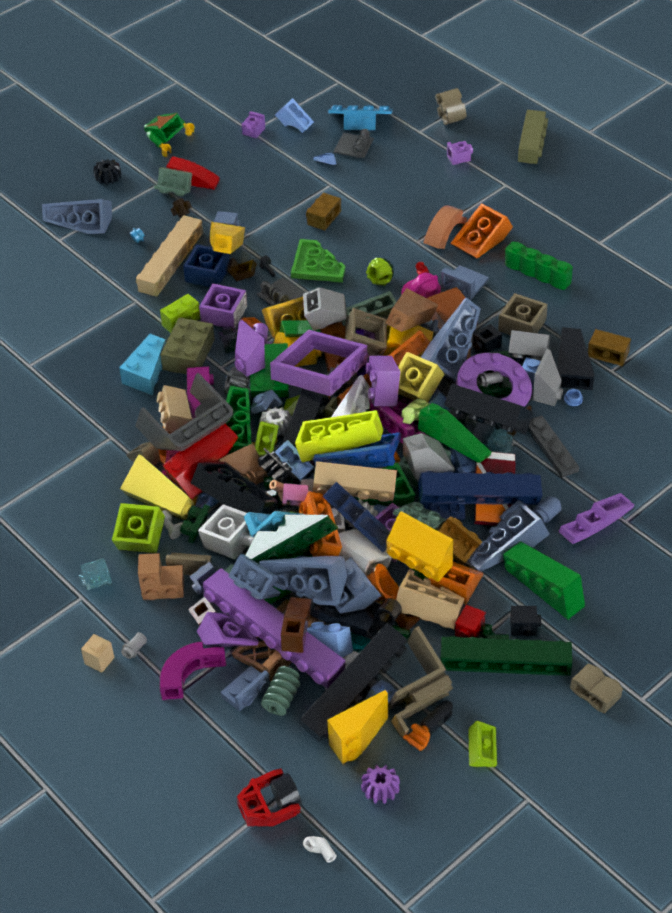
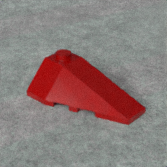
[163,423,238,500]

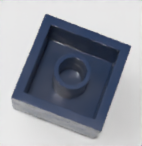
[183,244,230,287]

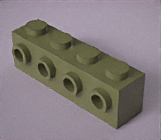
[518,110,549,164]

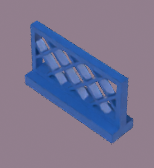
[313,432,401,468]

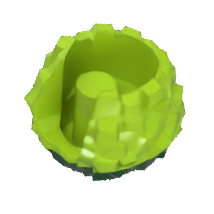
[366,258,394,286]

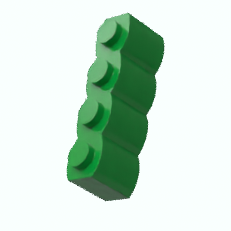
[505,242,573,290]

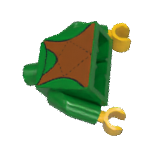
[144,113,195,157]

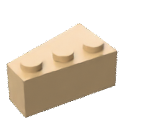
[396,569,465,629]

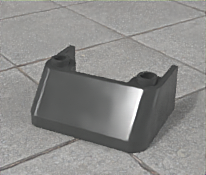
[135,373,233,451]

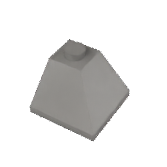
[533,349,563,406]
[403,433,455,482]

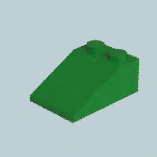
[250,343,289,398]

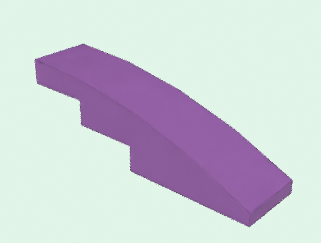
[559,493,634,544]

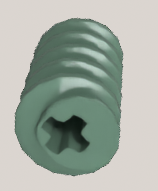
[261,666,300,716]

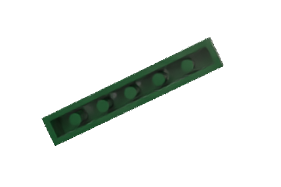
[441,636,572,676]

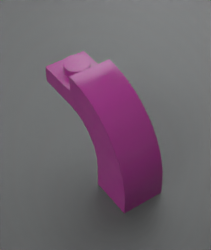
[160,641,226,700]

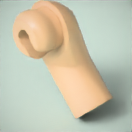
[269,480,290,505]

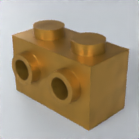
[306,192,341,231]
[588,329,631,366]

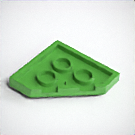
[291,239,346,282]

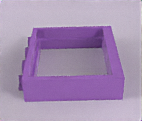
[270,330,369,396]

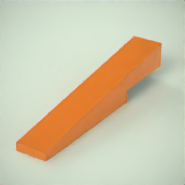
[337,330,430,406]

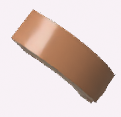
[423,205,467,249]

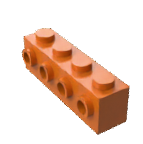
[299,491,342,557]

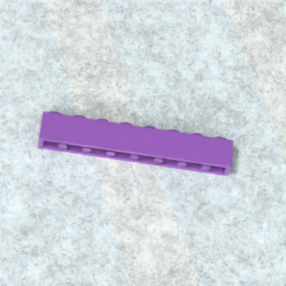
[203,568,345,689]

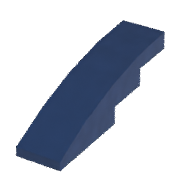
[322,482,391,552]

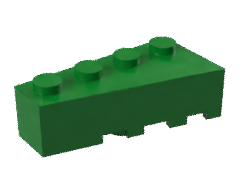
[226,386,251,455]
[503,541,585,620]

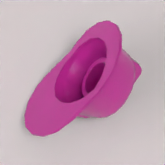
[401,273,441,298]

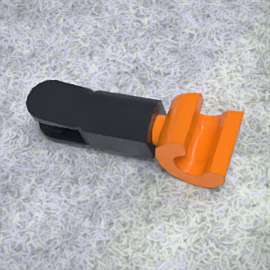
[403,700,453,751]

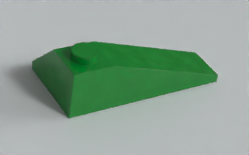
[418,403,492,463]

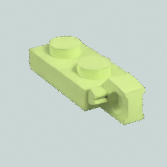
[402,399,430,424]

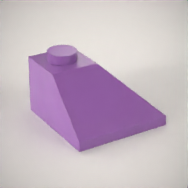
[235,320,265,376]
[197,612,259,647]

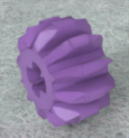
[361,764,400,804]

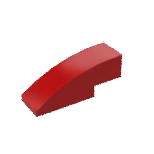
[166,156,220,190]

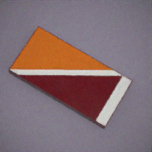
[474,452,515,526]

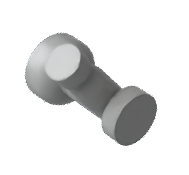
[162,510,191,539]

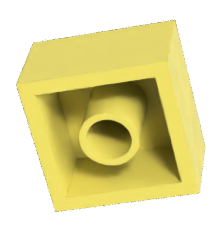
[398,352,445,403]

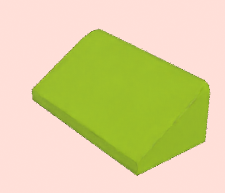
[254,421,279,457]
[468,721,497,767]

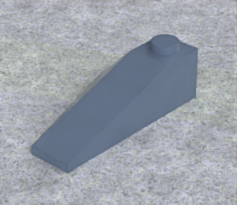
[42,199,112,234]
[259,556,347,605]

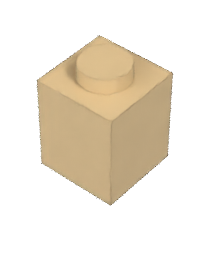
[81,634,114,673]

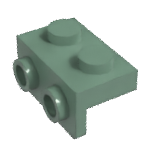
[154,167,192,196]

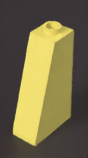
[120,455,195,520]

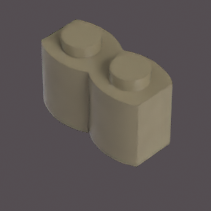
[570,664,623,713]

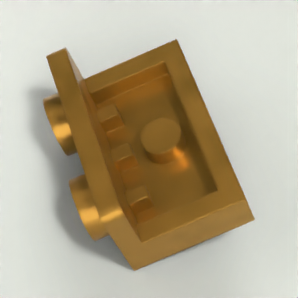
[438,516,482,565]

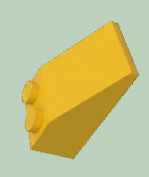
[327,690,388,764]

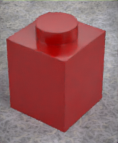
[455,605,486,638]

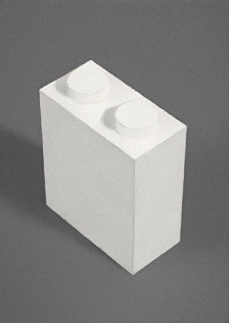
[338,528,392,576]

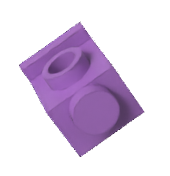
[242,111,265,138]
[447,141,473,165]

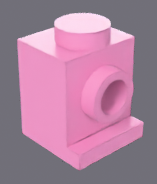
[282,483,312,506]

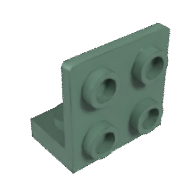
[393,502,446,531]

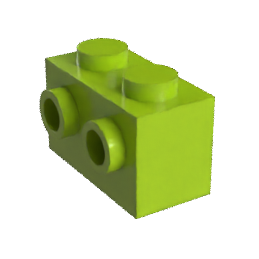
[160,294,201,333]

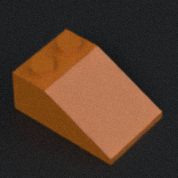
[451,203,513,259]

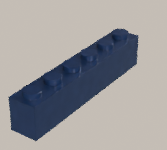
[418,471,543,505]

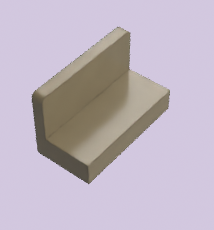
[166,552,212,575]

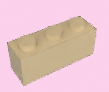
[157,385,192,432]

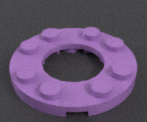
[456,353,532,407]

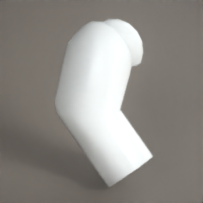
[303,836,337,863]

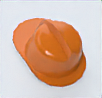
[367,563,399,600]

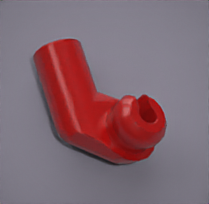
[415,262,430,278]

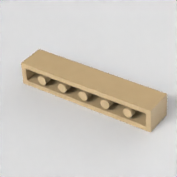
[136,215,203,297]

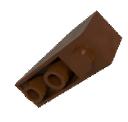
[281,597,312,653]

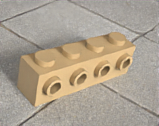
[313,461,397,502]

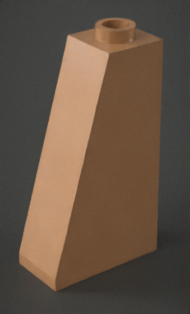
[385,288,438,332]

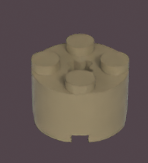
[435,88,466,125]

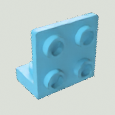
[244,511,304,537]

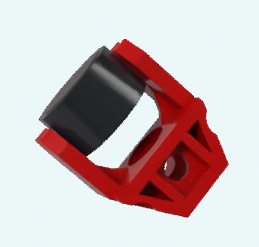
[237,769,301,827]

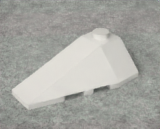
[332,375,370,417]

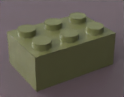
[160,318,215,374]

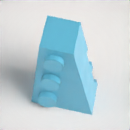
[119,334,166,395]

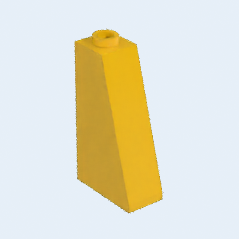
[209,222,245,254]

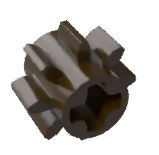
[170,198,192,218]

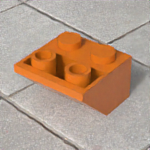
[428,561,483,605]

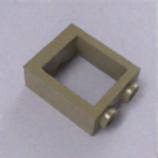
[345,308,387,358]

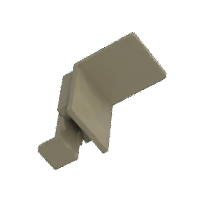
[388,626,453,738]

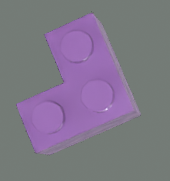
[366,356,400,406]

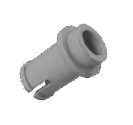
[478,371,503,387]
[121,632,147,659]

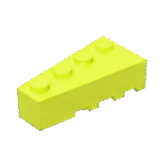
[295,410,383,463]

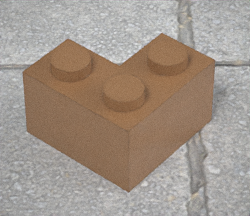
[138,553,184,600]

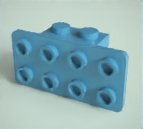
[328,105,393,130]

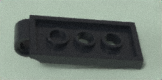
[302,596,402,640]

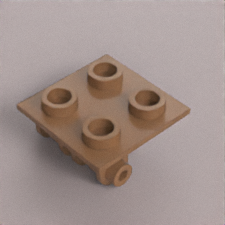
[219,443,268,485]

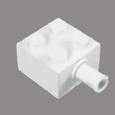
[198,505,254,559]

